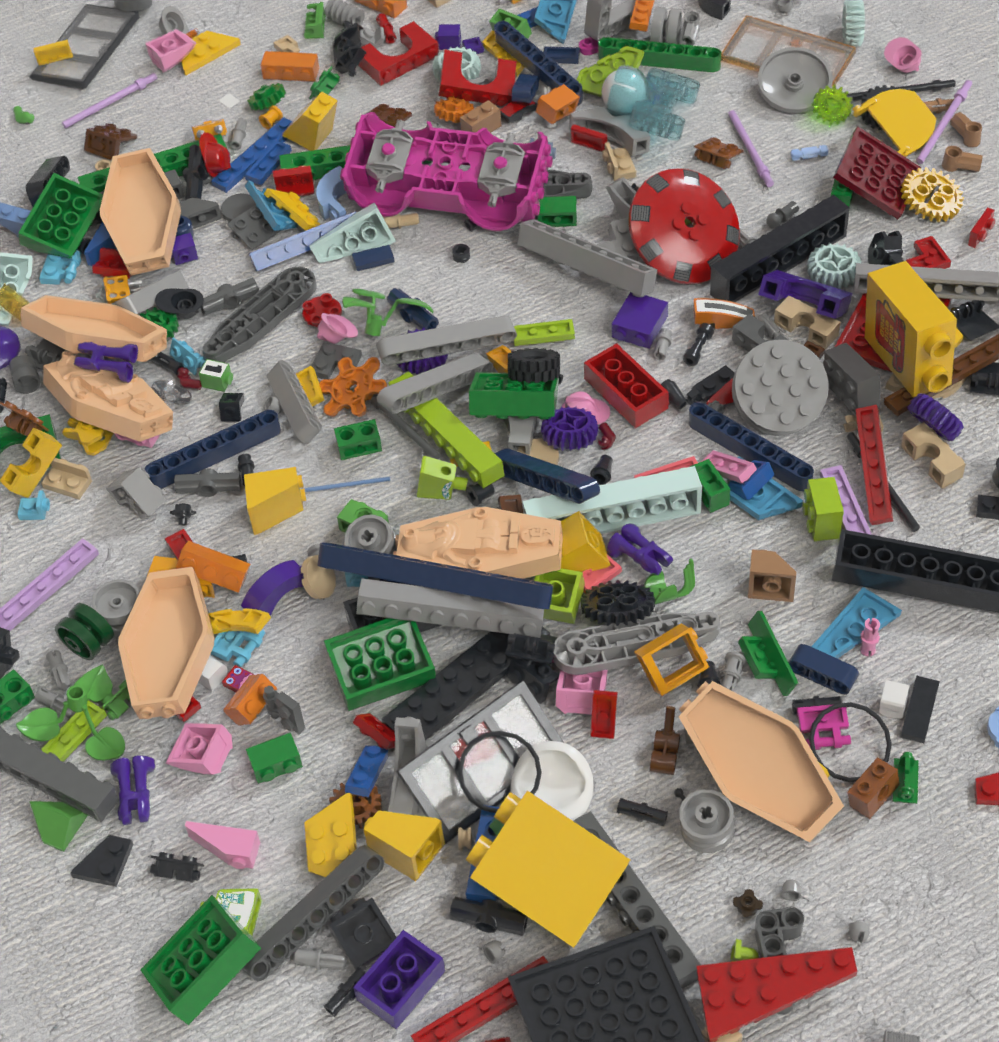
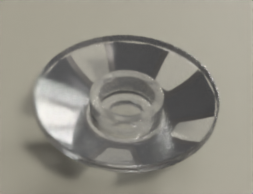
[151,380,192,405]

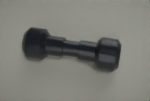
[683,323,714,366]

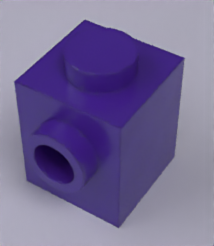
[435,24,462,50]
[171,233,198,265]

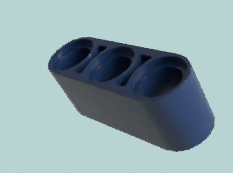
[512,74,540,103]
[788,644,859,695]

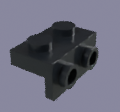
[507,657,559,704]

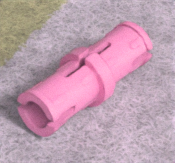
[860,618,880,656]

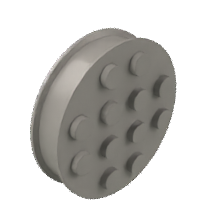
[732,340,829,436]

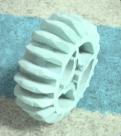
[842,0,865,47]
[432,46,481,82]
[807,242,861,289]

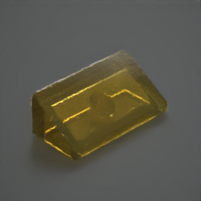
[0,284,31,321]

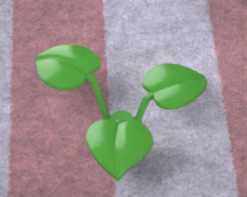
[342,289,434,336]
[16,664,125,761]

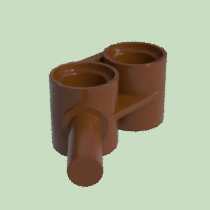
[650,706,680,775]

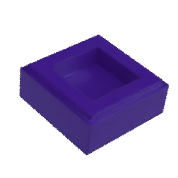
[462,37,484,54]

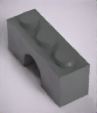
[732,314,788,352]

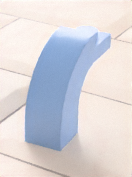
[316,166,347,220]

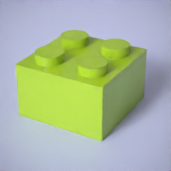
[802,477,844,542]
[534,568,585,624]

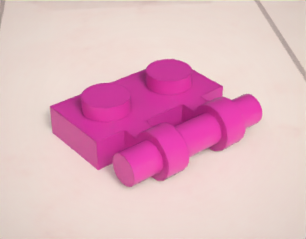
[797,704,851,750]

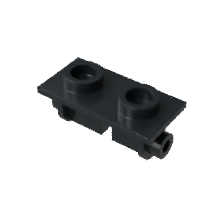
[150,852,204,883]

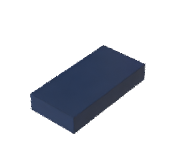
[543,46,580,64]
[352,244,395,271]

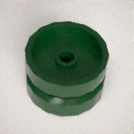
[54,603,114,660]

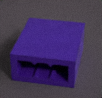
[612,292,668,349]

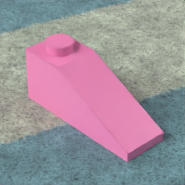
[185,821,260,869]

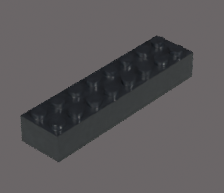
[710,195,850,302]
[832,529,999,613]

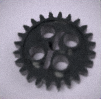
[580,580,655,626]

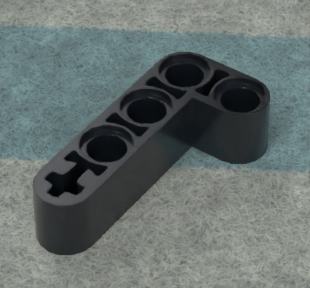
[26,155,70,208]

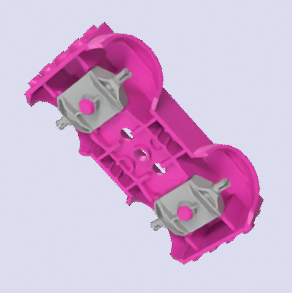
[340,112,553,231]

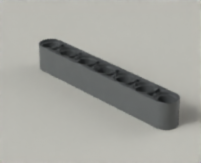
[242,845,384,981]

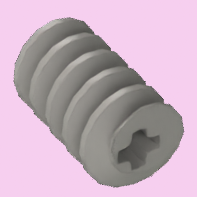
[325,0,365,25]

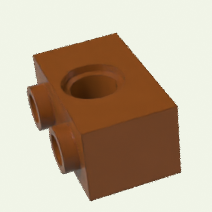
[847,757,900,819]

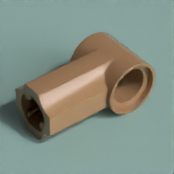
[950,112,982,147]
[942,146,983,172]

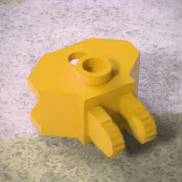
[62,418,114,456]

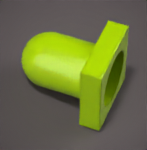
[730,939,759,962]

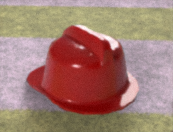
[199,132,231,177]

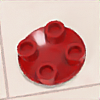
[302,293,342,327]

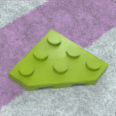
[576,46,644,97]

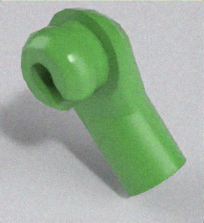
[13,106,34,124]

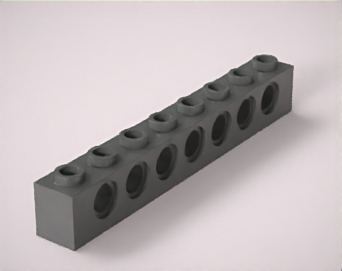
[574,811,701,989]

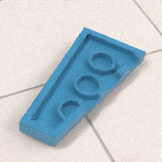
[812,587,902,659]

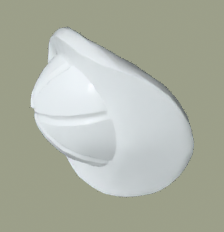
[510,741,594,821]

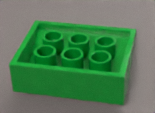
[18,173,103,258]
[469,372,559,419]
[324,618,436,711]
[140,895,261,1025]

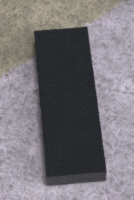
[901,675,940,744]

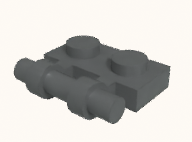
[263,686,306,735]

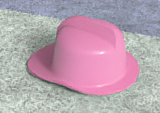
[884,37,921,73]
[317,313,358,344]
[561,391,610,424]

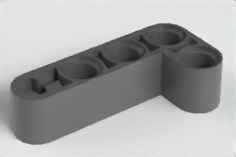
[755,907,804,1015]

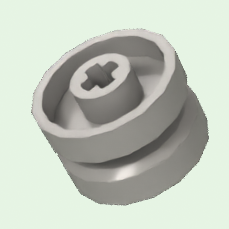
[651,6,682,44]
[344,515,397,554]
[91,579,140,637]
[679,789,735,853]

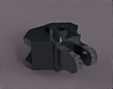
[868,231,904,265]

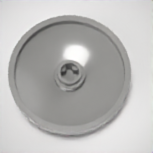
[758,47,833,114]

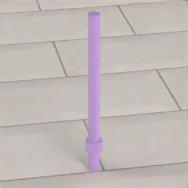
[62,73,157,128]
[916,80,972,164]
[728,110,774,187]

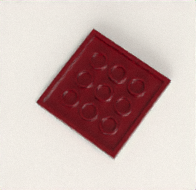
[833,126,921,220]

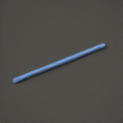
[301,477,390,492]

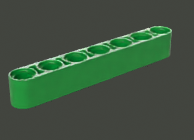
[598,37,722,72]

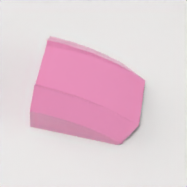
[145,29,197,73]
[556,669,608,715]
[166,723,233,775]

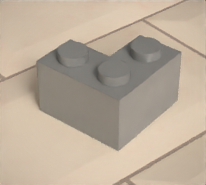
[597,217,640,262]
[106,467,166,519]

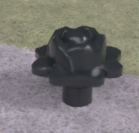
[170,503,196,525]

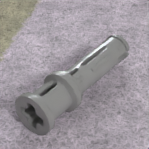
[720,652,746,692]

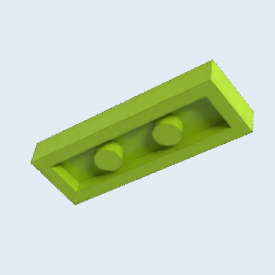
[514,319,575,346]
[41,700,107,762]

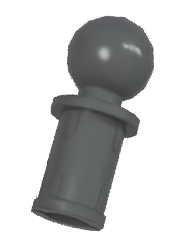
[766,201,799,228]

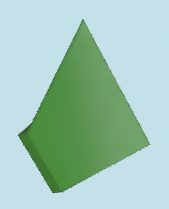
[30,801,88,852]

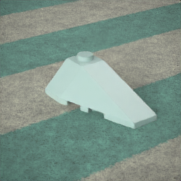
[309,202,396,263]
[0,252,32,326]

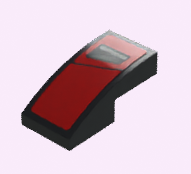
[500,100,538,123]

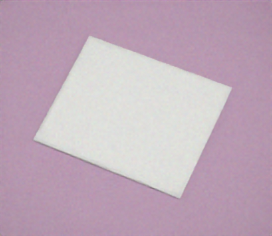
[218,93,240,108]

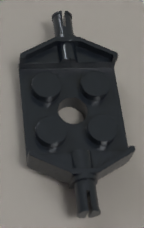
[332,21,367,77]

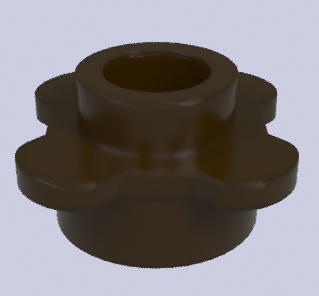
[733,889,763,918]

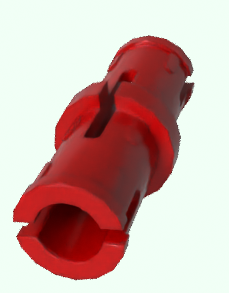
[376,13,397,44]

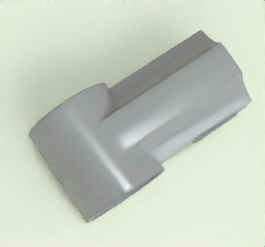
[679,11,700,45]

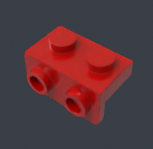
[273,166,315,196]
[92,248,133,279]

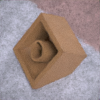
[748,549,797,602]

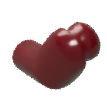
[177,367,202,390]
[598,422,616,450]

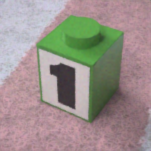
[199,359,233,392]

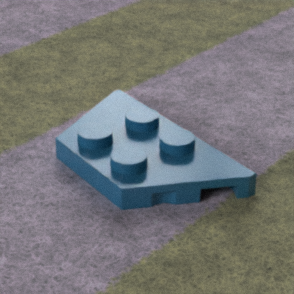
[534,0,577,44]
[245,180,298,231]
[728,456,803,520]

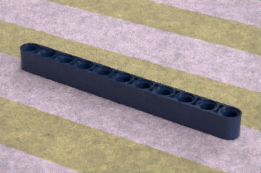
[317,543,553,609]

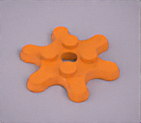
[319,357,387,417]

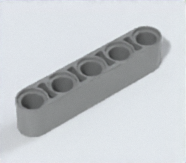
[267,360,322,444]

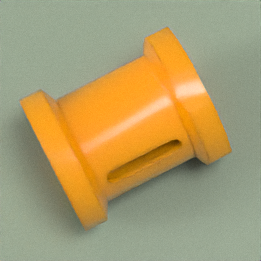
[259,105,283,129]

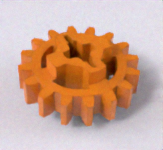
[434,97,474,123]

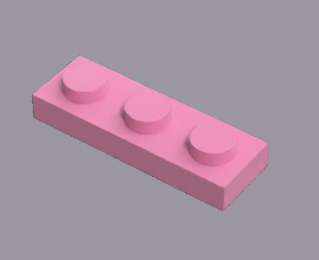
[701,450,757,483]

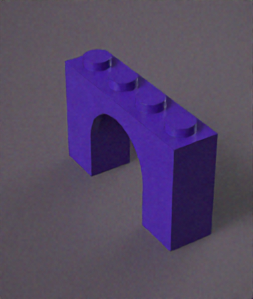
[758,270,853,319]

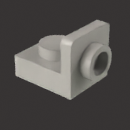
[359,25,385,48]

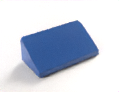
[728,460,774,500]

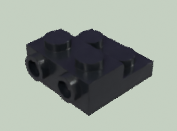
[327,898,397,969]

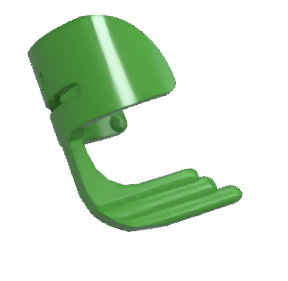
[644,558,695,605]

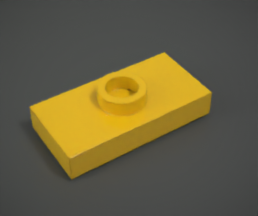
[33,39,73,66]
[296,366,324,407]

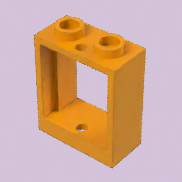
[634,623,709,696]

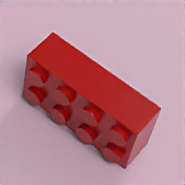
[584,343,669,429]

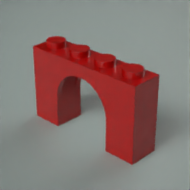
[358,21,439,86]
[438,50,517,107]

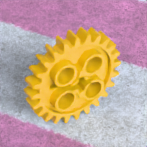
[900,167,964,222]

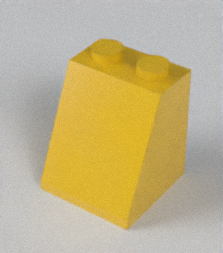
[282,92,338,151]
[244,467,306,535]
[561,511,610,572]
[363,810,445,881]

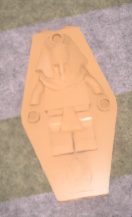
[100,148,181,276]
[20,295,167,362]
[43,351,173,442]
[393,507,563,579]
[118,567,215,719]
[678,681,844,842]

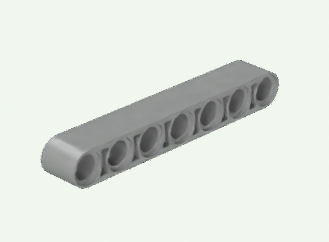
[376,316,517,365]
[377,353,493,414]

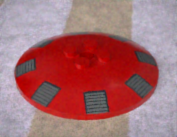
[628,168,740,284]

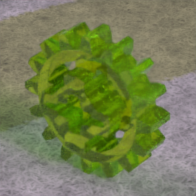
[812,85,853,125]

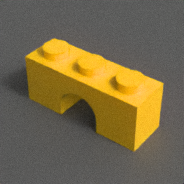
[0,428,62,498]

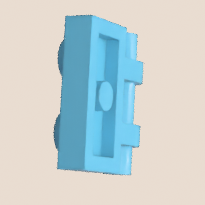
[39,251,81,285]
[211,629,266,667]

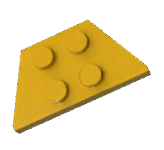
[181,30,241,76]
[304,793,357,877]

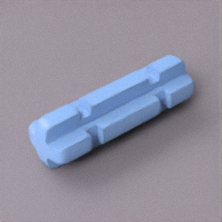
[791,145,828,161]

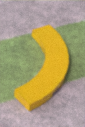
[208,608,271,634]

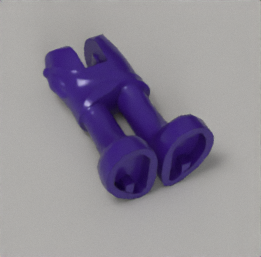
[74,342,138,383]
[606,523,673,575]
[110,755,155,825]

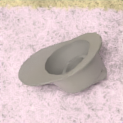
[159,6,189,35]

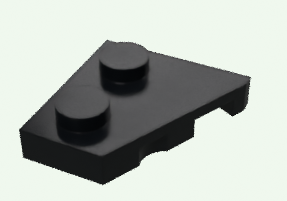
[70,835,134,887]

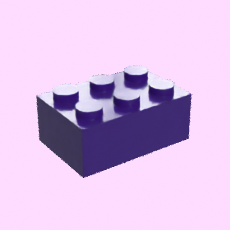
[353,930,445,1030]

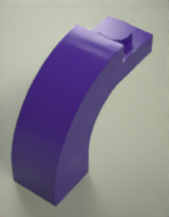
[240,560,304,616]

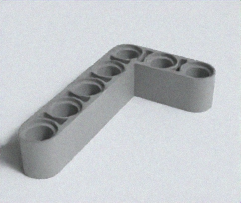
[584,0,654,41]

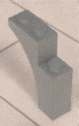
[569,107,651,156]
[606,177,636,219]
[502,416,537,455]
[388,717,426,815]

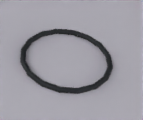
[809,702,892,783]
[457,731,542,813]

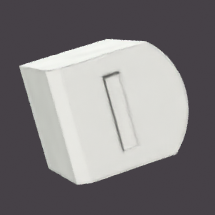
[198,656,227,691]
[879,680,910,719]

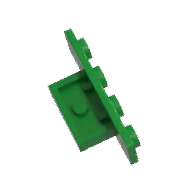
[738,611,798,696]

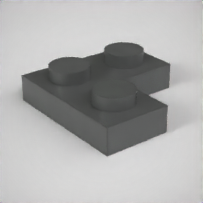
[311,342,362,380]

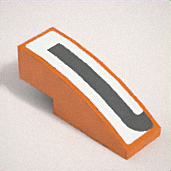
[693,298,755,329]

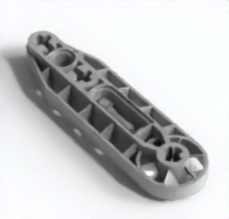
[553,612,720,675]

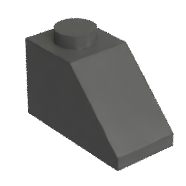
[179,197,222,229]

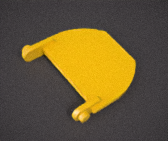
[852,89,936,157]

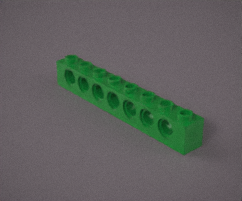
[77,134,227,193]
[279,145,432,180]

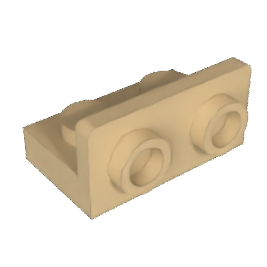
[602,142,636,181]
[41,458,92,500]

